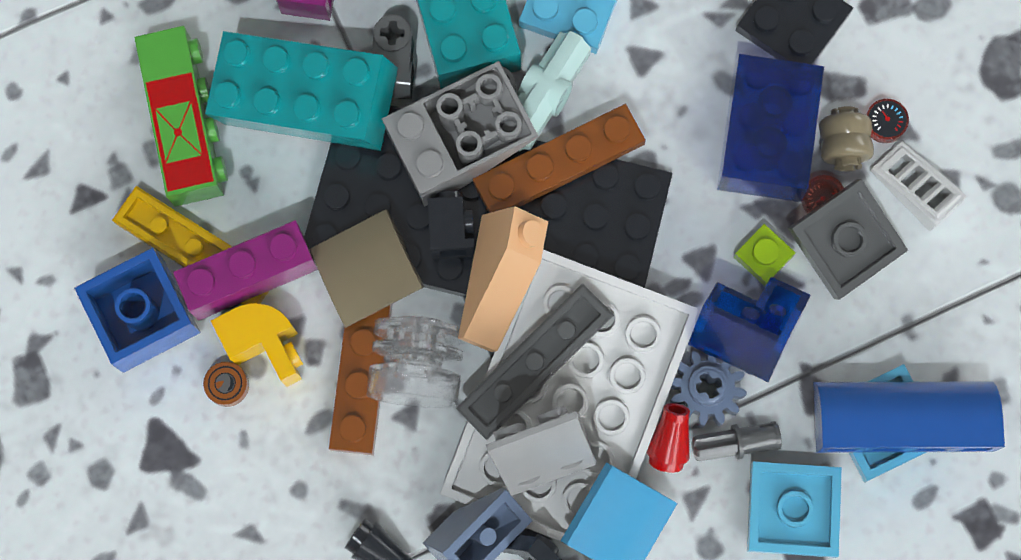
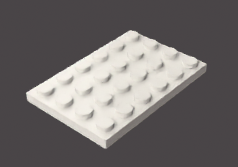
[440,250,701,541]

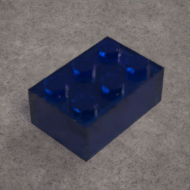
[717,54,824,203]

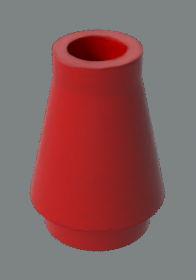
[646,403,690,473]

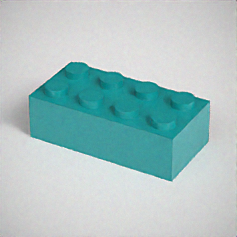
[416,0,521,90]
[205,31,398,151]

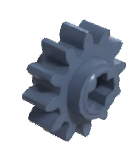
[670,349,747,428]

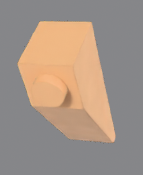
[458,206,548,352]

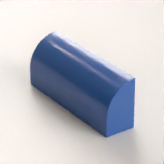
[813,381,1005,453]

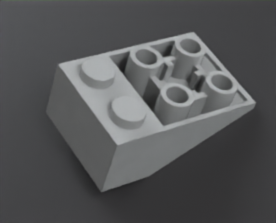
[382,61,538,207]
[486,406,597,496]

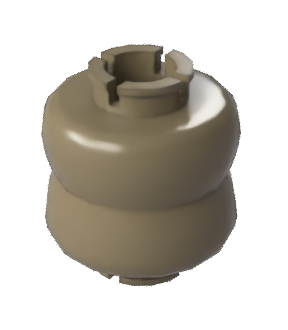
[819,106,874,172]

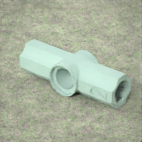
[517,31,591,151]

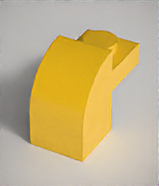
[211,303,303,387]

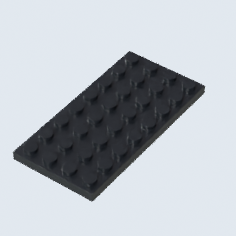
[304,105,673,297]

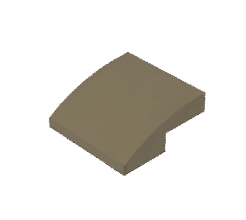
[310,209,424,328]

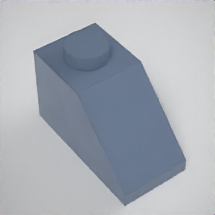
[423,488,533,560]

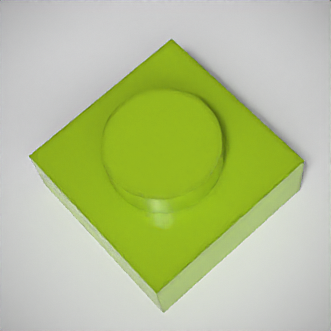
[733,224,796,286]

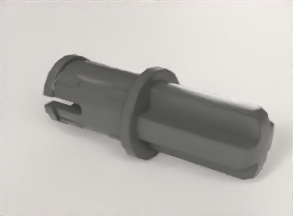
[691,421,782,461]

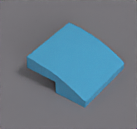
[561,462,678,560]

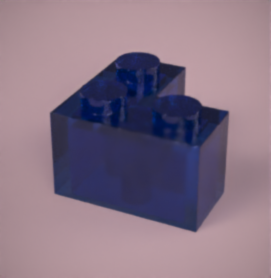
[688,277,811,383]

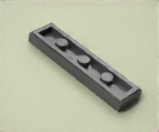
[456,283,614,440]

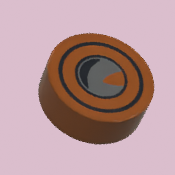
[203,362,249,407]

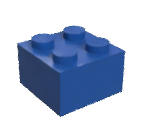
[74,248,201,373]

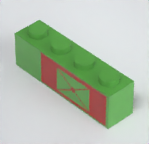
[134,26,228,207]

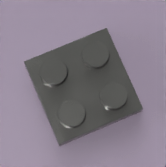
[787,179,908,300]

